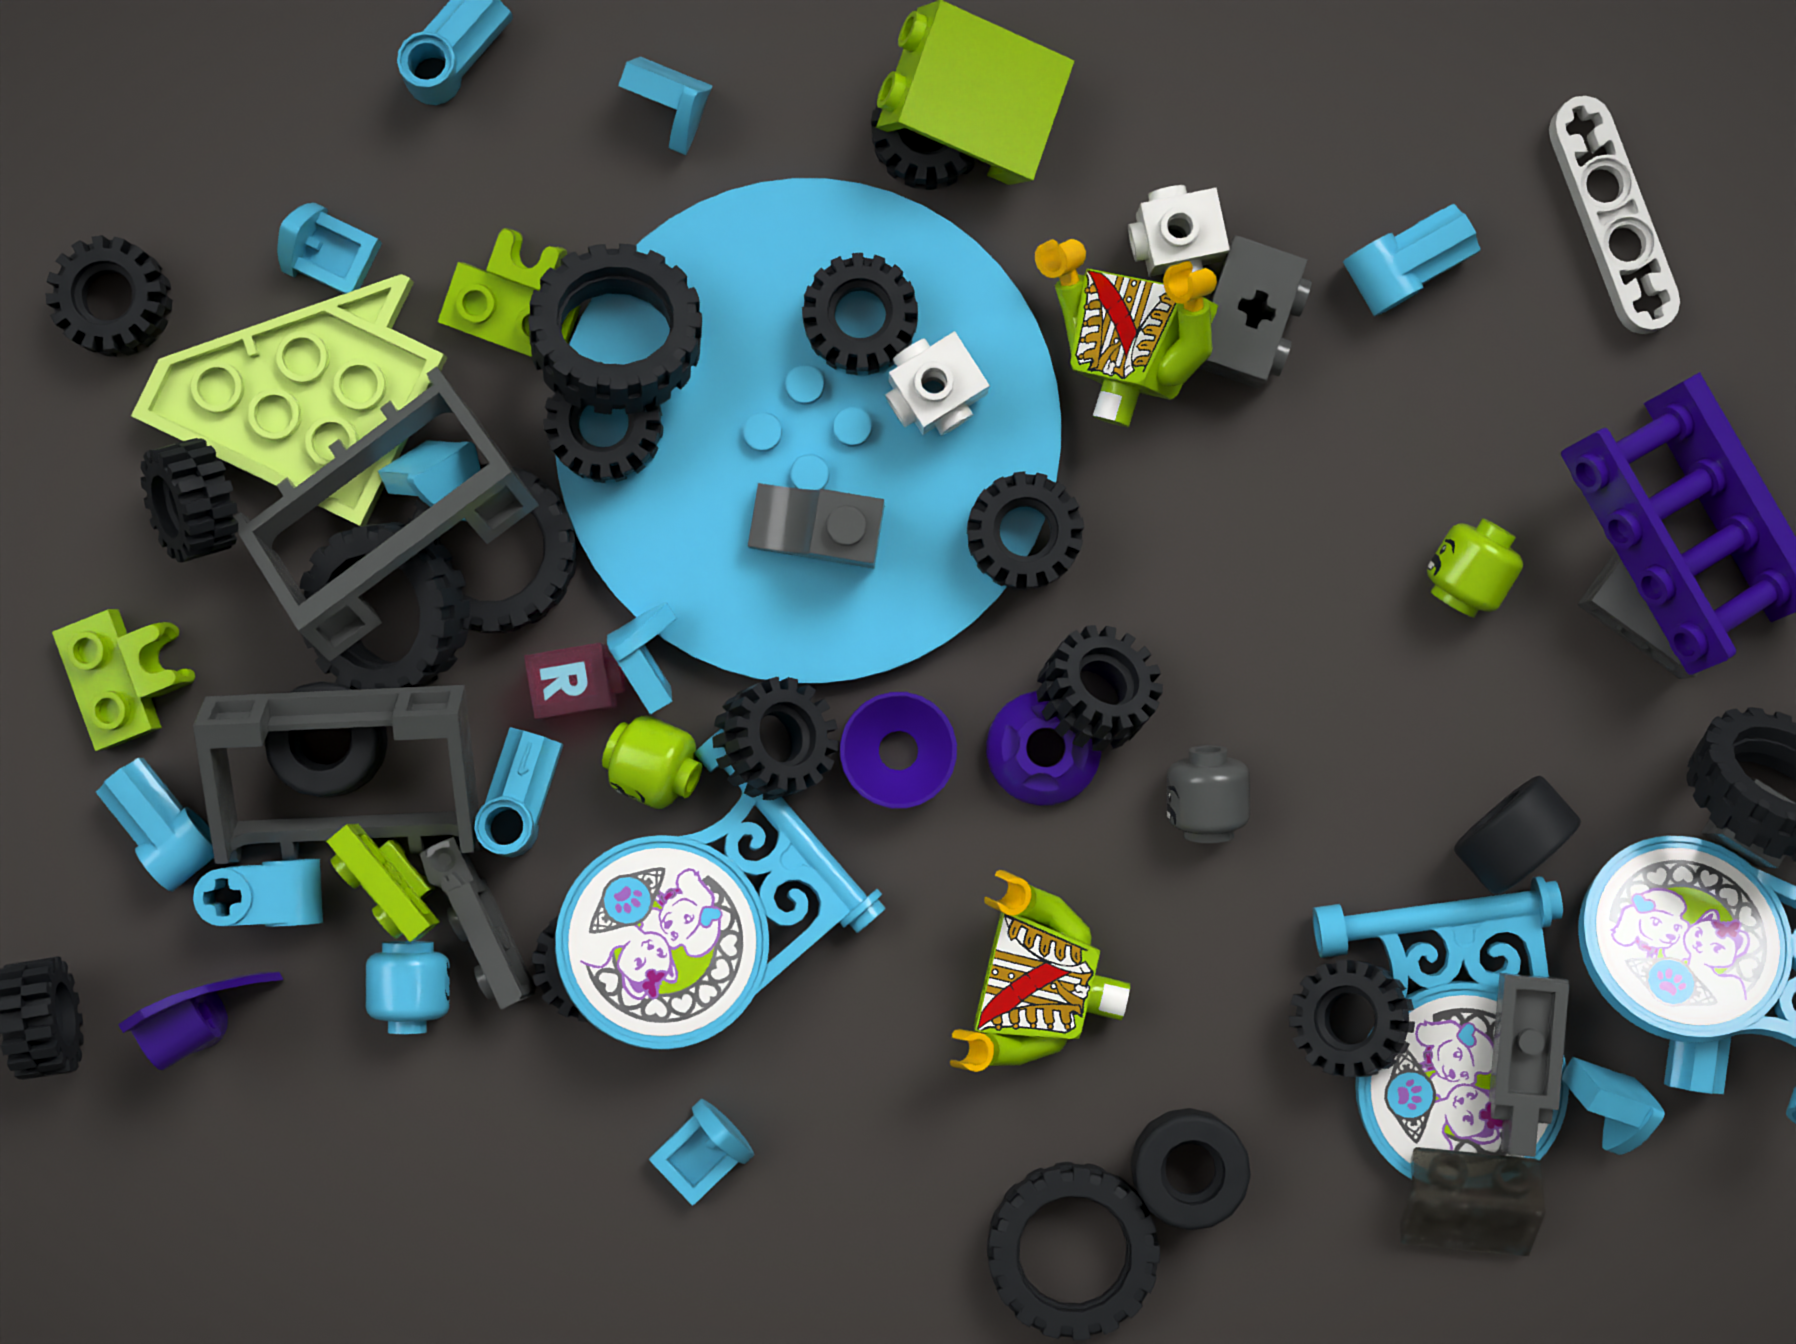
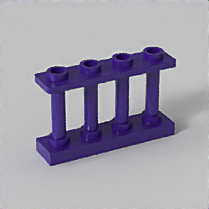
[1561,372,1796,675]

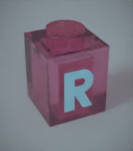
[524,642,625,721]

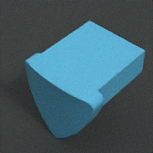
[618,56,712,155]
[277,203,382,294]
[378,440,481,521]
[607,602,677,714]
[1561,1057,1665,1155]
[648,1099,755,1206]

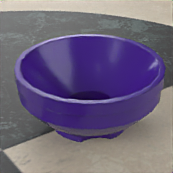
[986,691,1102,806]
[840,692,957,808]

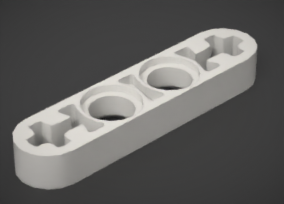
[1549,96,1680,334]

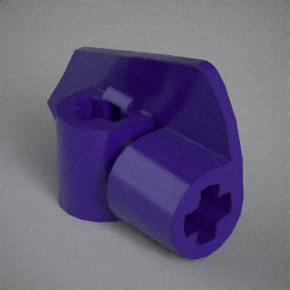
[118,972,284,1071]

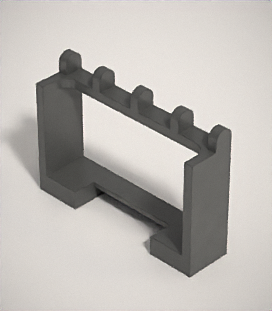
[234,366,539,661]
[193,685,482,864]

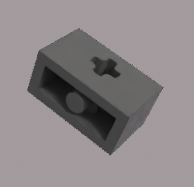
[1199,235,1312,389]

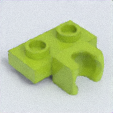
[438,228,581,357]
[52,609,195,751]
[326,824,440,942]

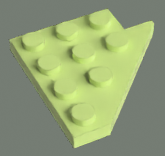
[131,274,447,526]

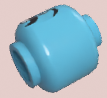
[365,941,450,1034]

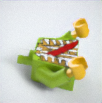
[1035,239,1218,427]
[950,870,1130,1072]

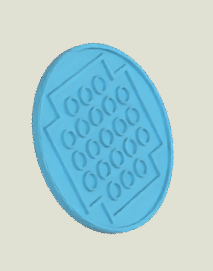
[555,178,1061,684]

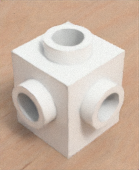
[1128,185,1230,277]
[885,331,990,436]

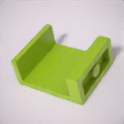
[876,0,1074,185]

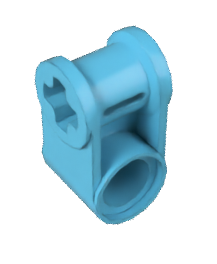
[193,859,323,927]

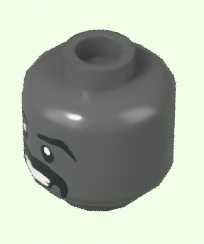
[1166,745,1250,843]

